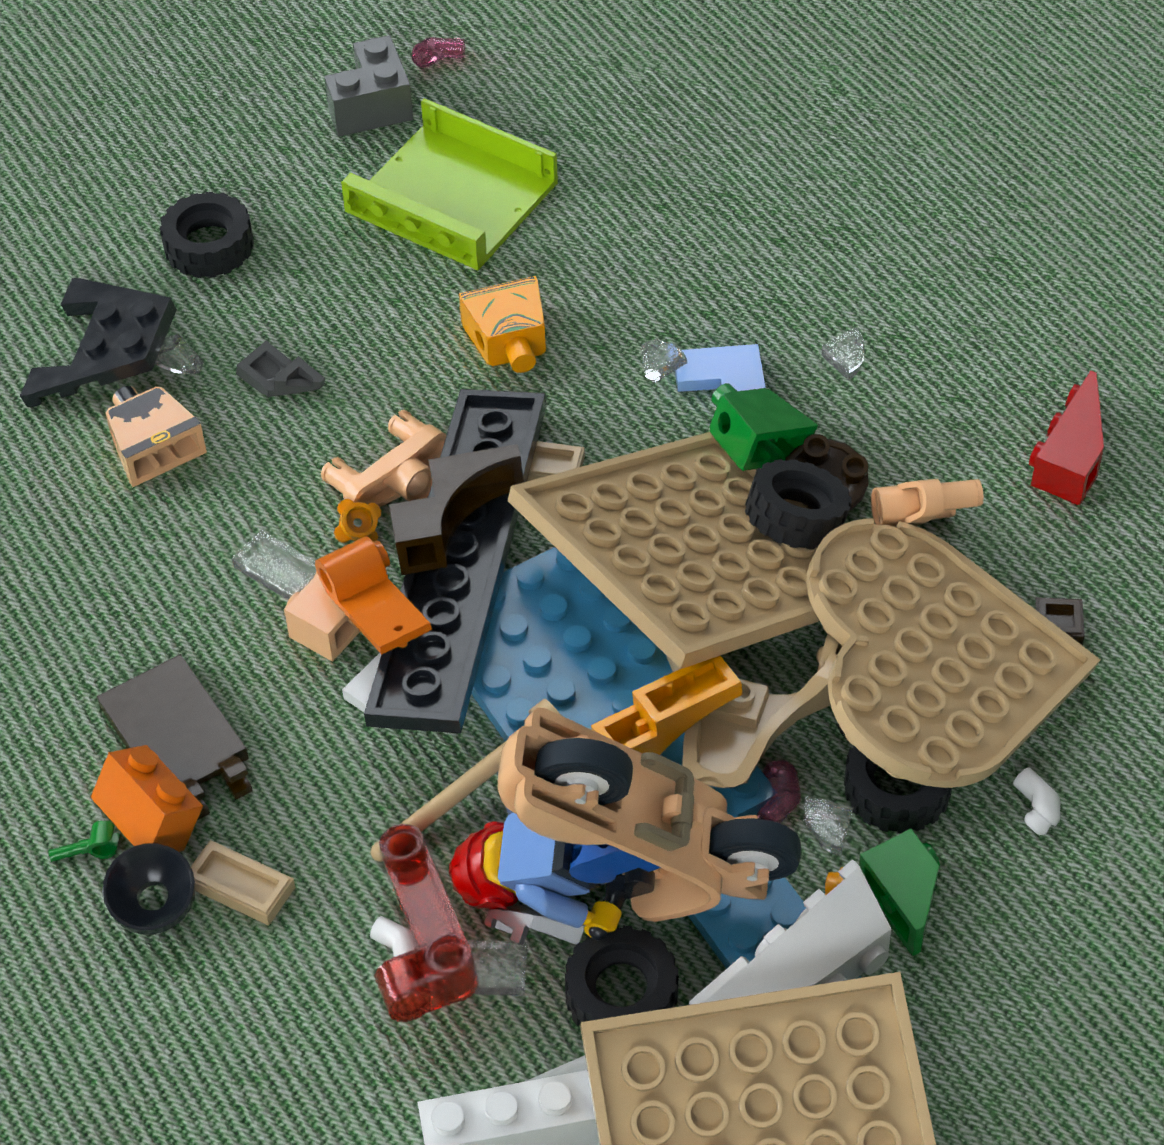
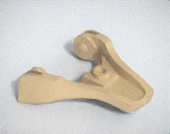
[666,634,843,788]

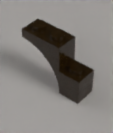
[389,444,524,575]

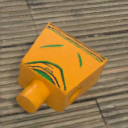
[459,276,546,373]

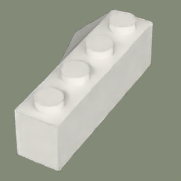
[689,859,891,1005]
[417,1055,599,1145]

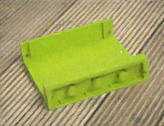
[341,98,558,270]

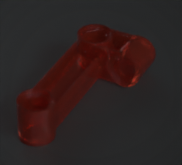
[374,824,479,1022]

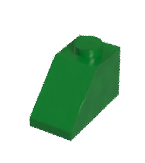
[859,829,940,956]

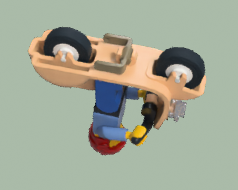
[449,707,801,941]

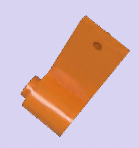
[315,536,432,655]

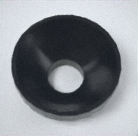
[102,843,196,935]

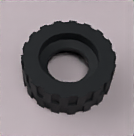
[160,192,254,278]
[745,459,852,549]
[844,745,952,833]
[565,925,679,1027]

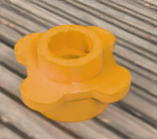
[334,499,381,543]

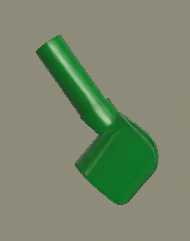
[48,820,120,862]

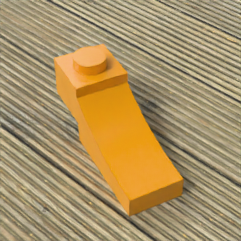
[591,656,743,755]

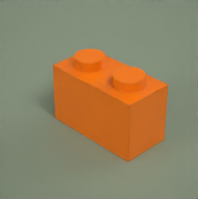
[90,745,203,852]

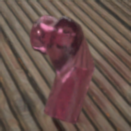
[757,760,801,824]

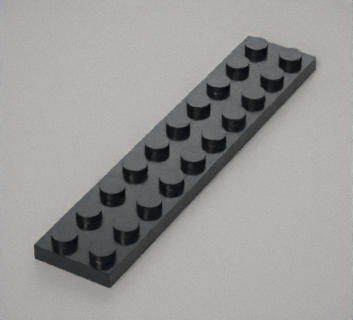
[364,389,547,734]

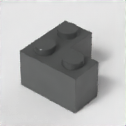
[324,35,413,137]

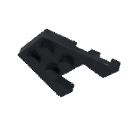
[20,278,177,407]

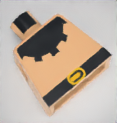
[105,386,207,487]

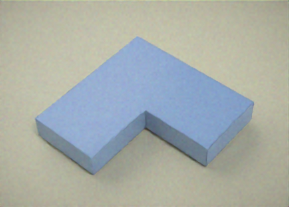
[673,344,766,392]

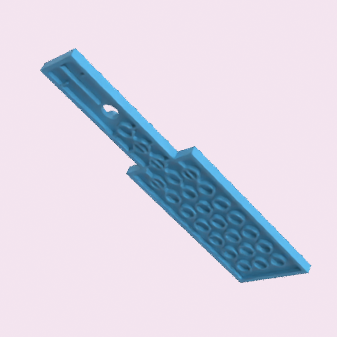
[472,547,862,979]

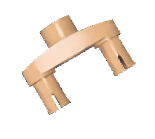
[321,410,447,507]
[871,479,984,527]

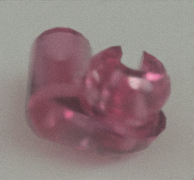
[411,37,465,68]

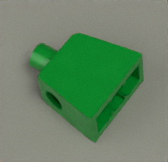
[709,383,818,471]

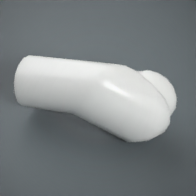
[1013,767,1060,835]
[370,916,426,982]

